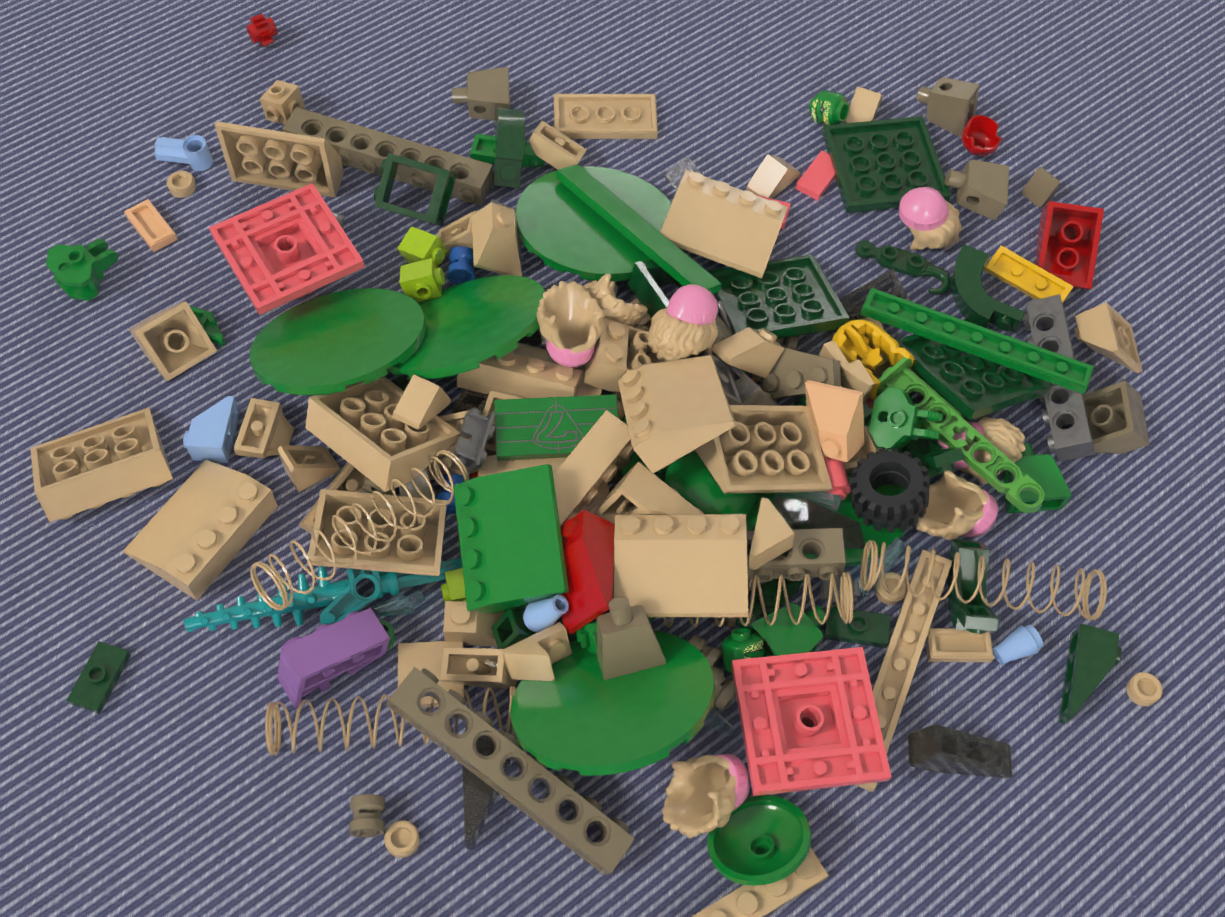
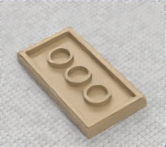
[554,94,658,139]

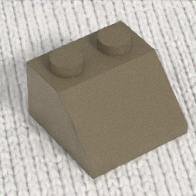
[1083,380,1150,454]

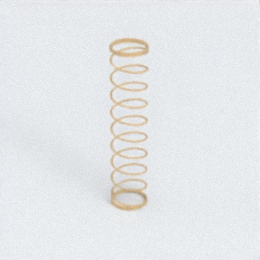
[250,450,470,611]
[860,540,1107,621]
[612,572,853,629]
[265,685,517,756]

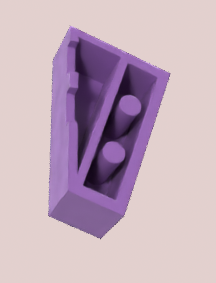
[277,607,390,709]

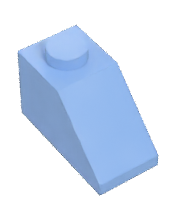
[183,396,240,463]

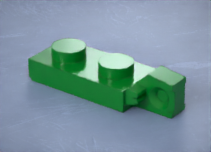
[470,134,545,168]

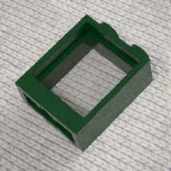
[374,153,457,226]
[627,260,682,319]

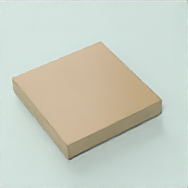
[398,641,465,708]

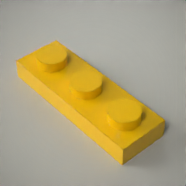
[985,246,1074,303]

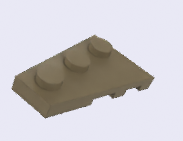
[762,347,841,400]

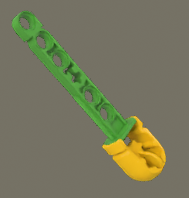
[832,319,1045,513]

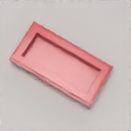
[795,151,835,201]

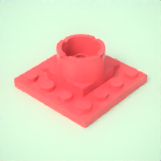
[209,183,365,315]
[731,647,891,796]

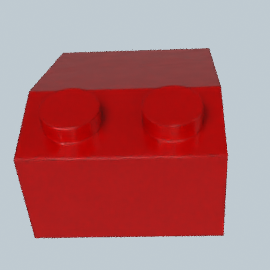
[1036,201,1104,290]
[560,510,615,634]

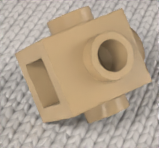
[260,80,305,125]

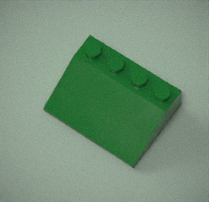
[453,464,569,614]

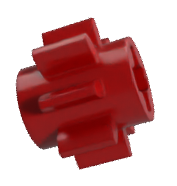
[246,13,278,47]

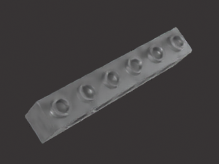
[1023,294,1096,462]

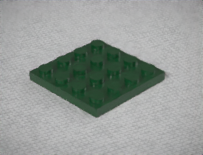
[822,116,951,213]
[707,254,850,340]
[896,317,1053,420]

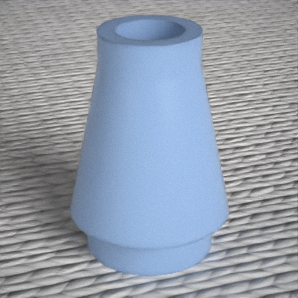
[523,595,569,632]
[993,624,1043,665]

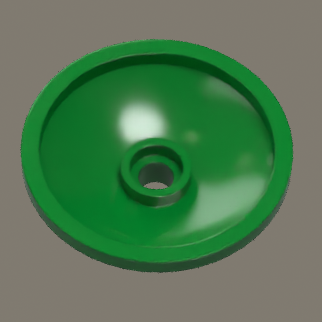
[664,450,756,517]
[707,795,811,886]

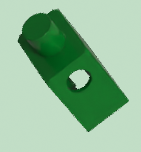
[1003,443,1071,514]
[749,603,828,657]

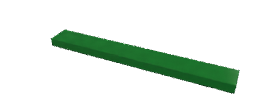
[556,164,722,294]
[860,288,1094,394]

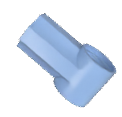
[155,135,213,171]

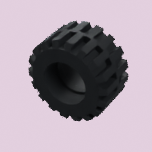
[850,448,930,533]

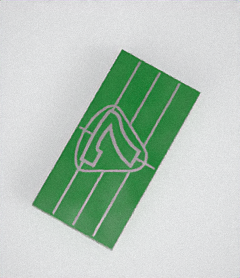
[494,394,618,461]

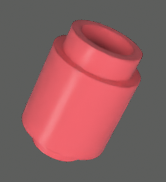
[820,457,851,502]

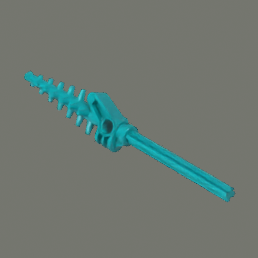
[184,557,462,632]

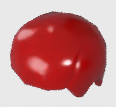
[961,115,1002,157]

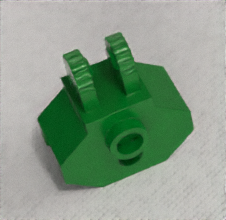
[46,238,119,301]
[869,387,943,451]

